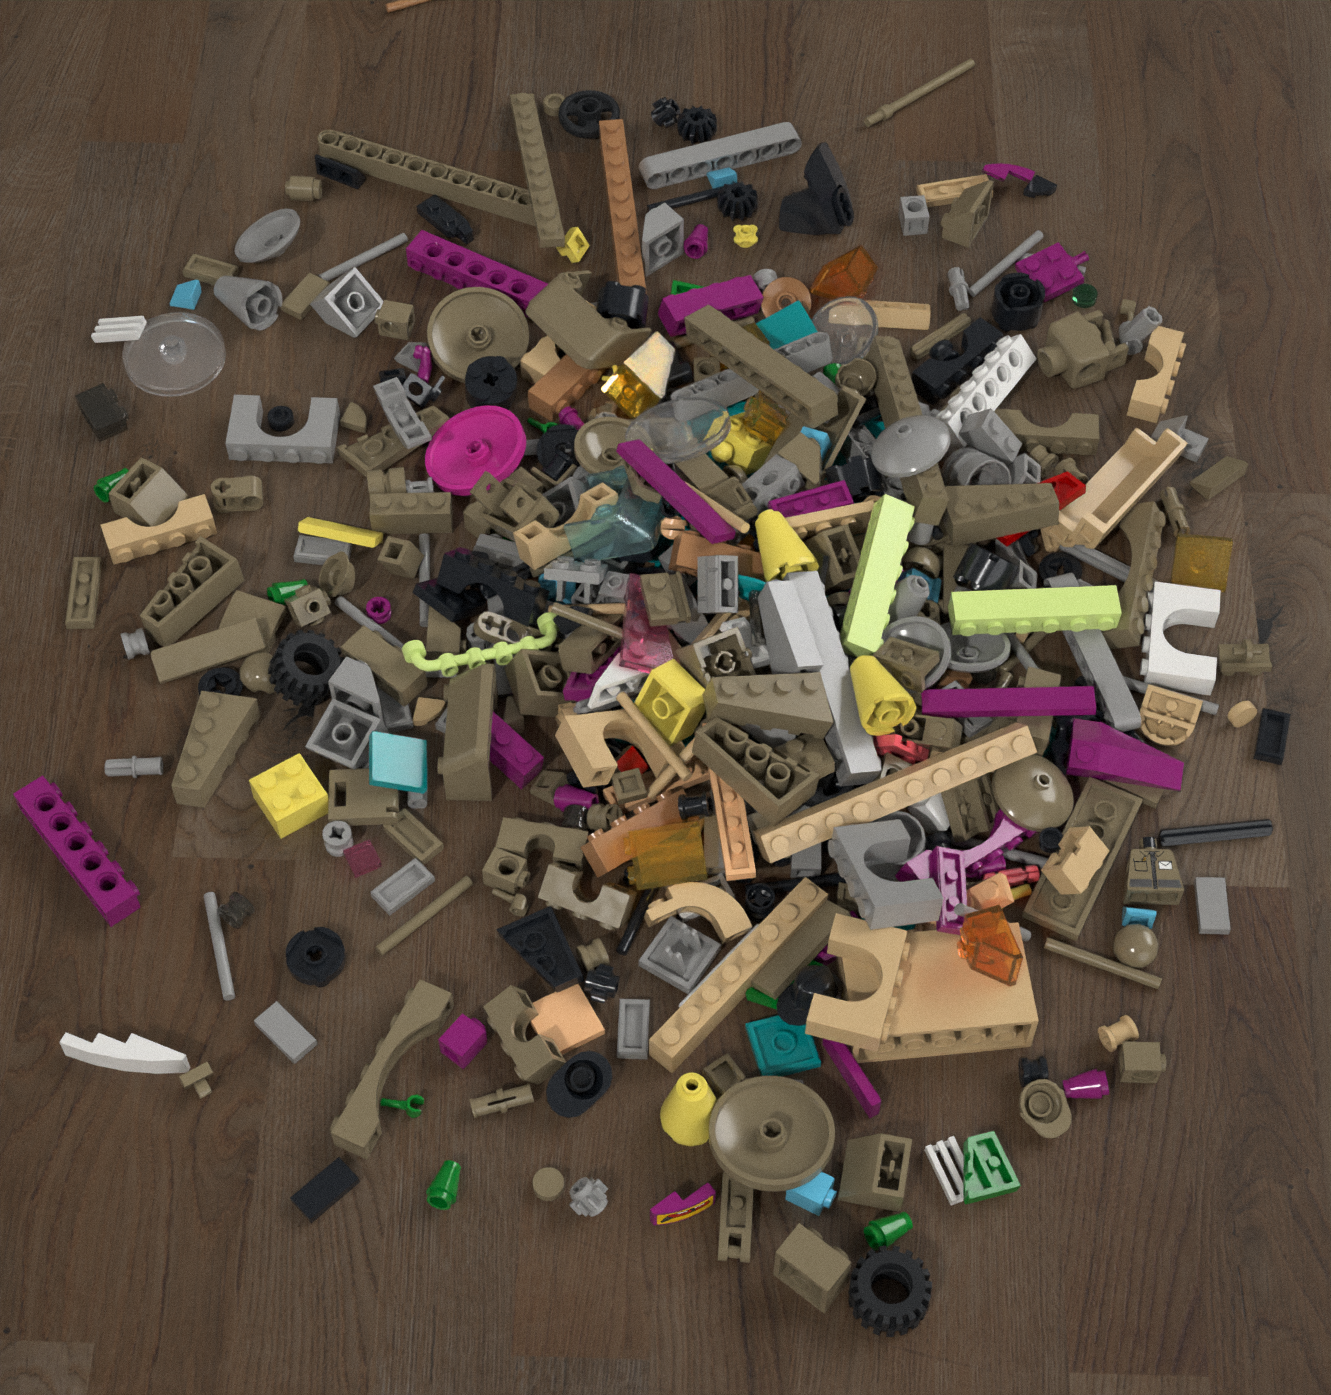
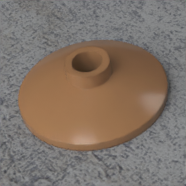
[761,277,811,318]

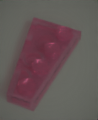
[619,573,674,674]

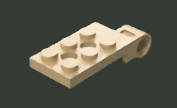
[785,495,881,542]

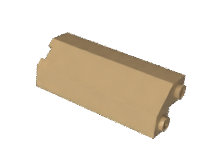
[1043,428,1188,549]

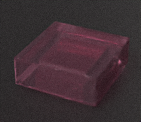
[343,839,382,878]

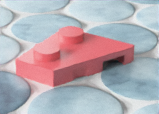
[873,734,929,765]

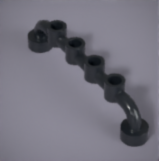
[1039,715,1076,853]

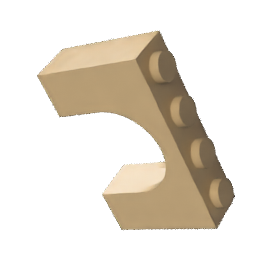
[555,709,687,788]
[805,913,911,1052]

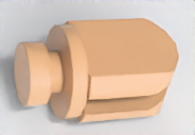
[660,515,687,540]

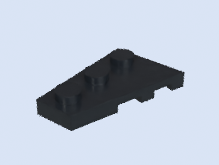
[496,906,585,993]

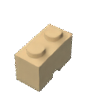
[1041,826,1109,895]

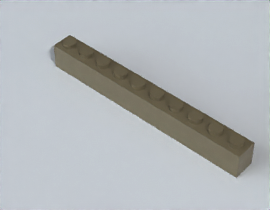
[866,335,949,526]

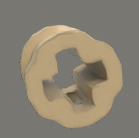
[1098,1015,1139,1052]

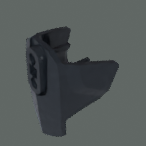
[779,142,854,235]

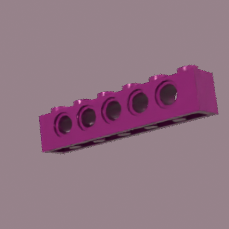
[406,230,548,319]
[13,775,141,927]

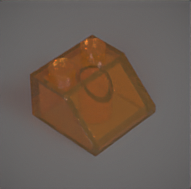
[809,245,878,303]
[957,904,1023,987]

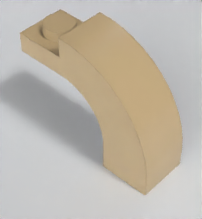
[644,882,752,945]

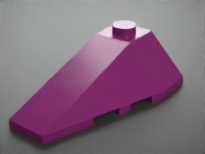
[1066,719,1184,791]

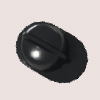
[776,965,843,1026]
[546,1051,613,1118]

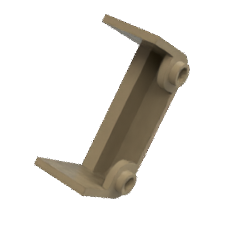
[526,270,652,369]
[438,664,499,801]

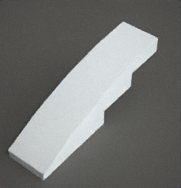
[60,1032,191,1074]

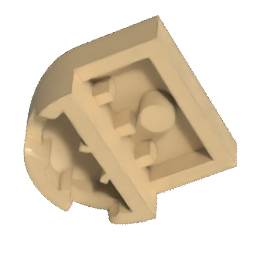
[1140,684,1203,746]

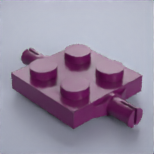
[1015,242,1089,302]

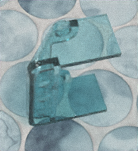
[564,465,669,562]

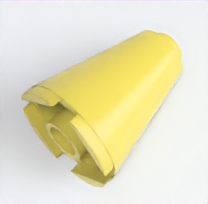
[755,509,819,583]
[850,655,916,736]
[660,1073,718,1146]

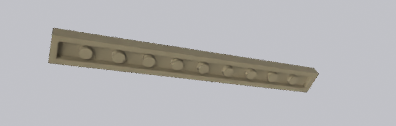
[510,93,565,248]

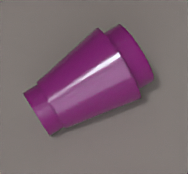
[684,224,708,259]
[554,784,599,812]
[1062,1068,1109,1099]

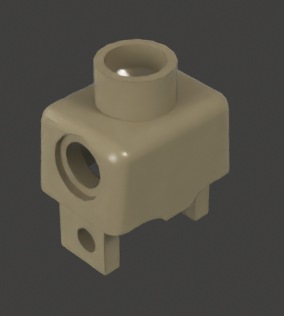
[1037,310,1129,389]
[469,471,559,542]

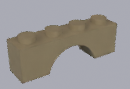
[994,409,1099,455]

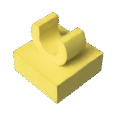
[556,227,590,263]

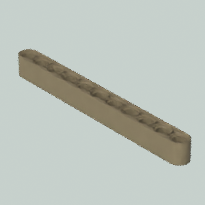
[317,129,559,226]

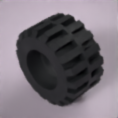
[268,630,344,707]
[848,1246,932,1337]

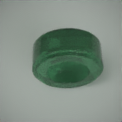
[1072,284,1098,308]

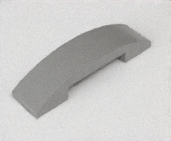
[373,377,432,449]

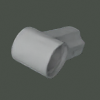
[1119,306,1162,355]

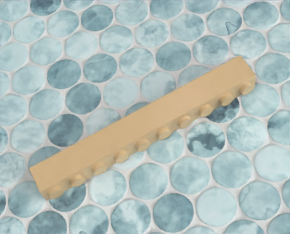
[753,722,1037,863]

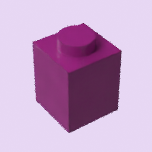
[438,1013,487,1070]

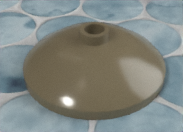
[574,417,653,482]
[992,754,1074,832]

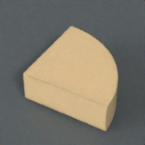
[413,697,446,726]

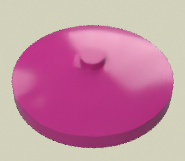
[425,405,526,496]

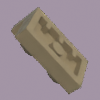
[872,637,940,693]

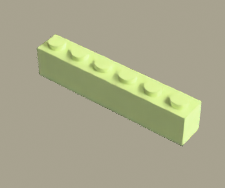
[840,494,915,658]
[948,585,1122,636]

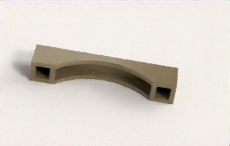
[1101,501,1165,649]
[330,979,454,1160]

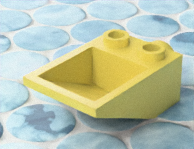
[706,405,785,475]

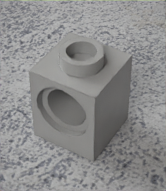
[898,195,930,236]
[598,571,640,616]

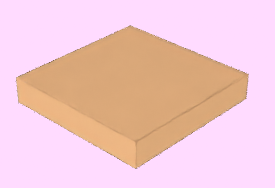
[530,984,605,1055]

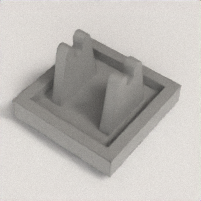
[544,556,608,604]
[639,916,721,994]

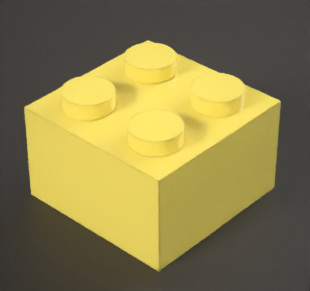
[634,659,706,746]
[249,753,329,839]

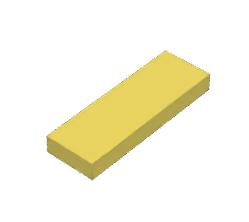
[298,517,384,548]

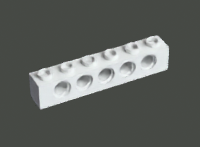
[935,334,1036,453]

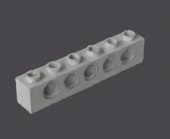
[658,454,805,586]

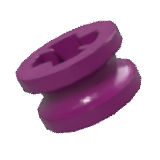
[366,597,391,624]

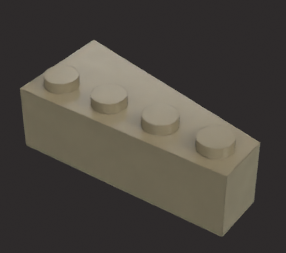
[942,483,1059,547]
[140,536,245,647]
[702,672,834,739]
[171,691,261,808]
[692,717,820,826]

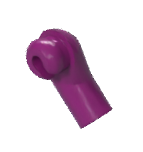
[413,345,433,384]

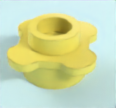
[733,225,758,248]

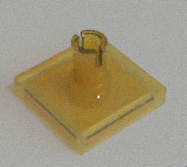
[1170,533,1233,592]

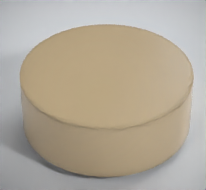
[1228,701,1257,727]

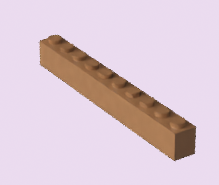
[599,119,647,294]

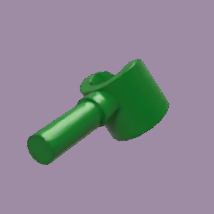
[527,417,557,434]
[381,1095,424,1118]

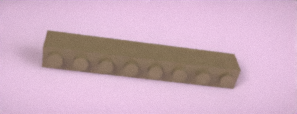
[684,304,838,429]

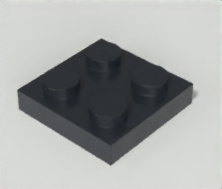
[412,578,488,622]

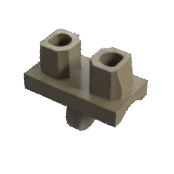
[1217,639,1272,676]

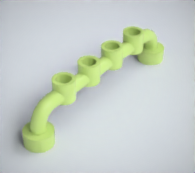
[402,612,560,677]

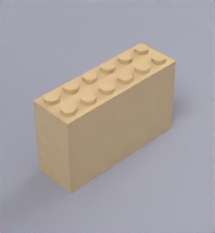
[836,921,1039,1063]

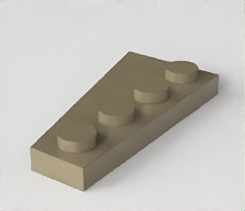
[336,405,450,477]

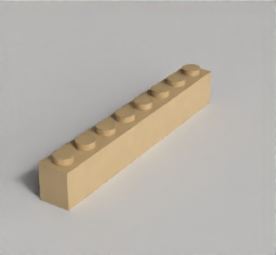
[649,877,828,1073]

